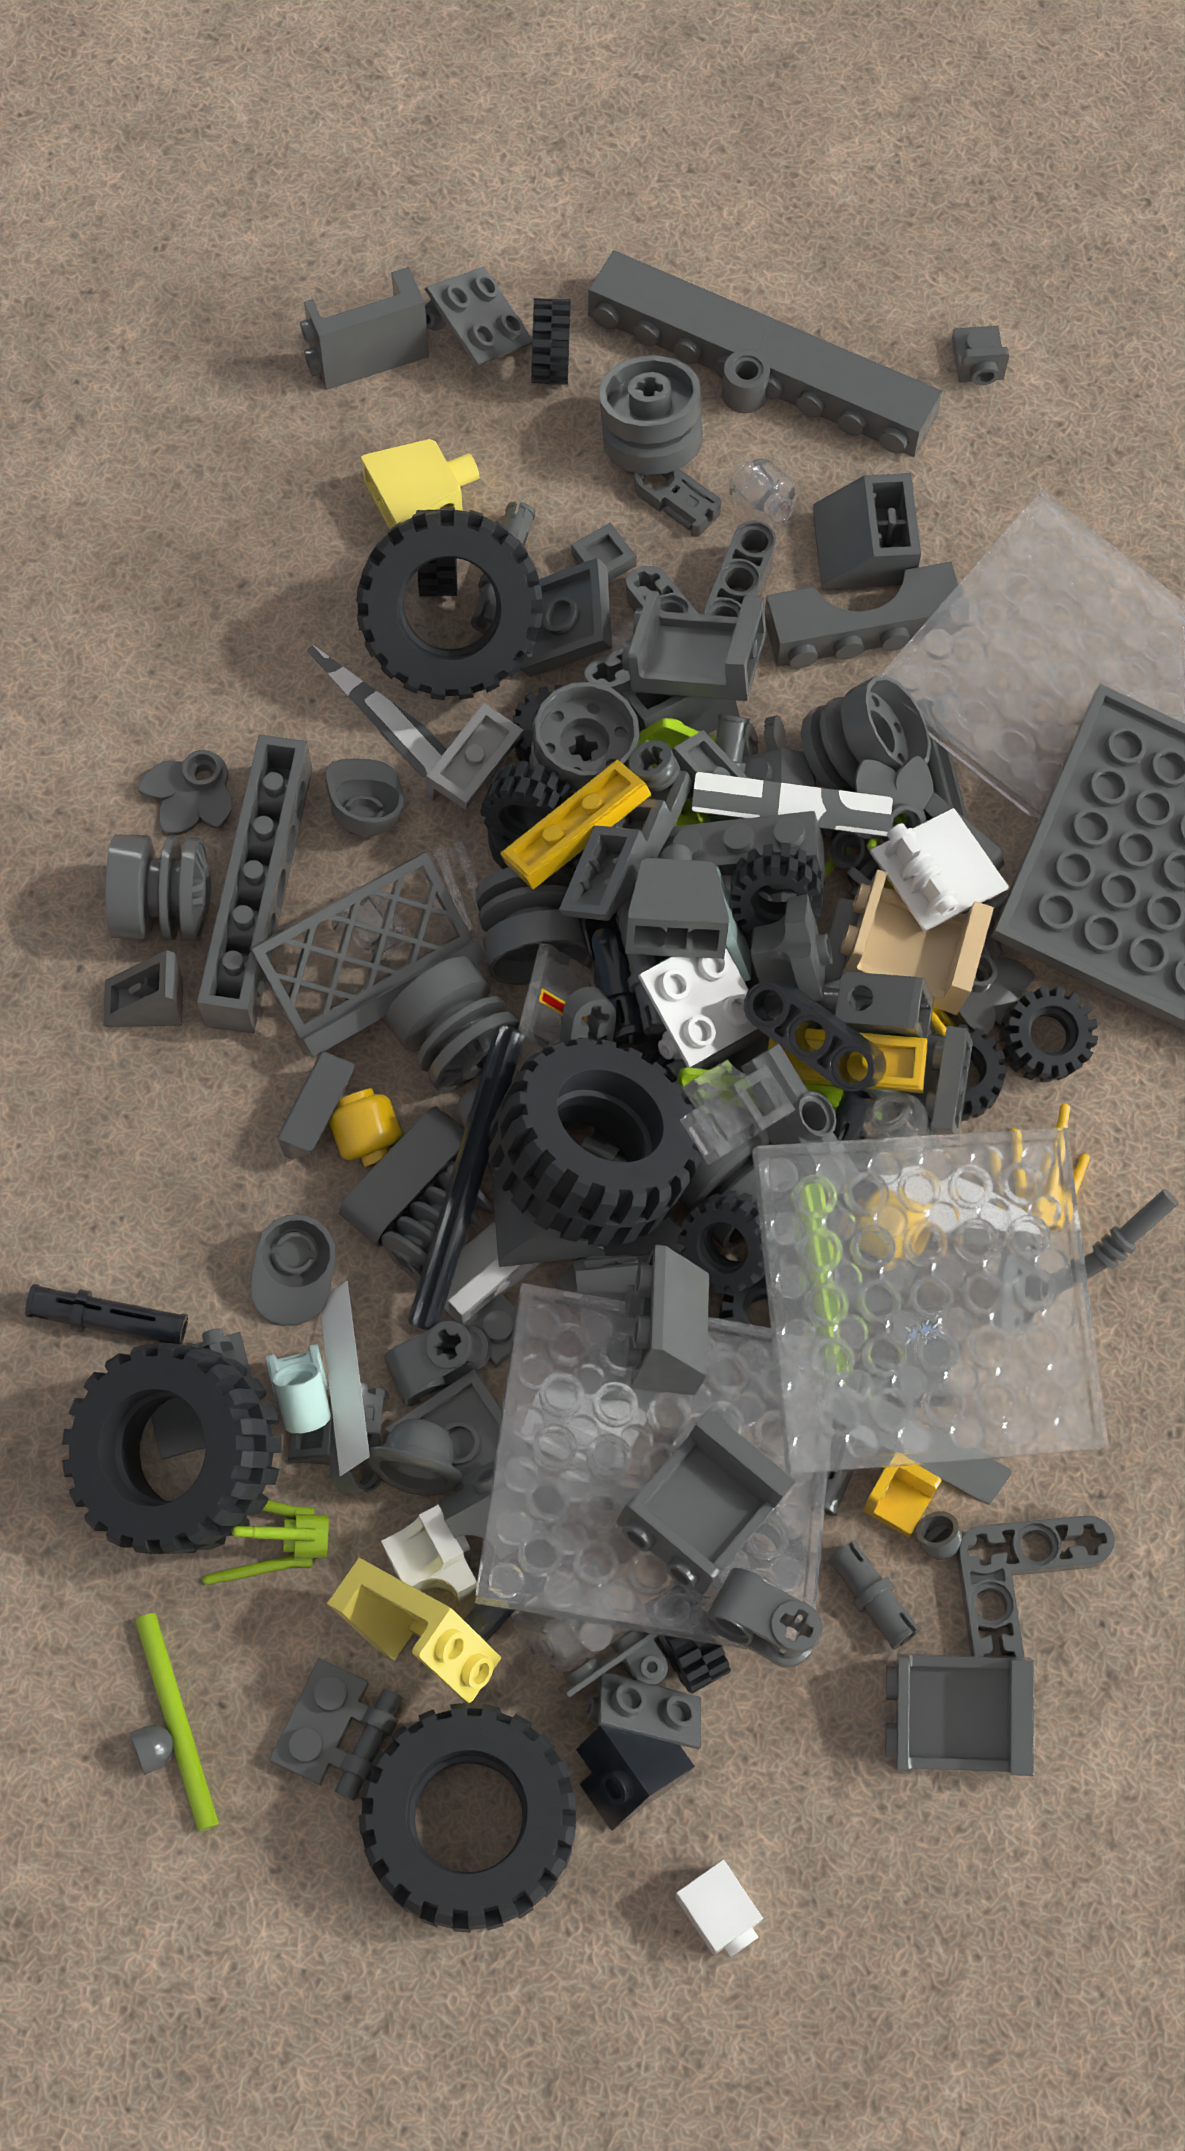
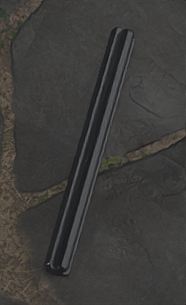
[408,1026,524,1331]

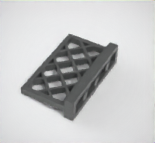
[249,852,486,1057]

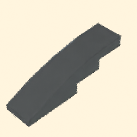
[559,768,693,921]

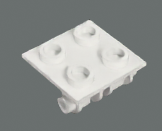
[870,808,1009,932]
[638,949,758,1067]

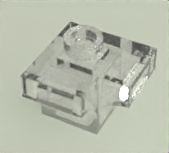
[680,1060,795,1165]

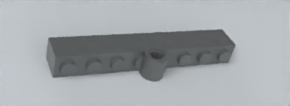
[588,250,942,457]

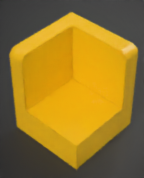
[863,1452,942,1538]

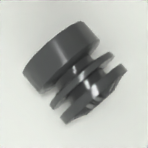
[801,675,931,792]
[529,682,639,793]
[105,834,211,941]
[475,865,591,985]
[385,956,522,1092]

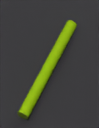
[135,1613,220,1832]

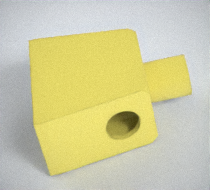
[361,439,480,529]

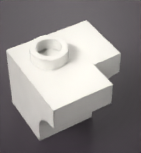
[381,1505,479,1602]

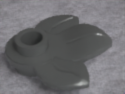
[137,750,232,835]
[853,755,933,842]
[958,953,1035,1037]

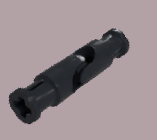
[567,850,653,1048]

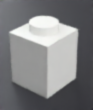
[675,1860,763,1957]

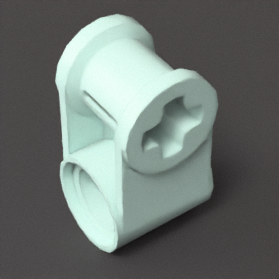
[266,1344,331,1434]

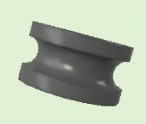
[629,740,680,792]

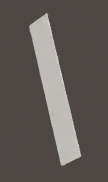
[320,1281,370,1476]

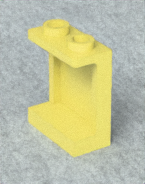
[327,1558,502,1703]

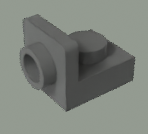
[952,325,1009,385]

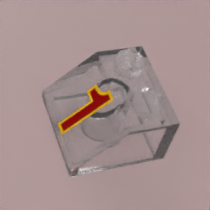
[518,943,598,1072]

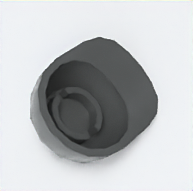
[325,758,404,838]
[251,1214,335,1326]

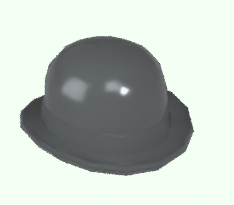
[368,1419,463,1496]

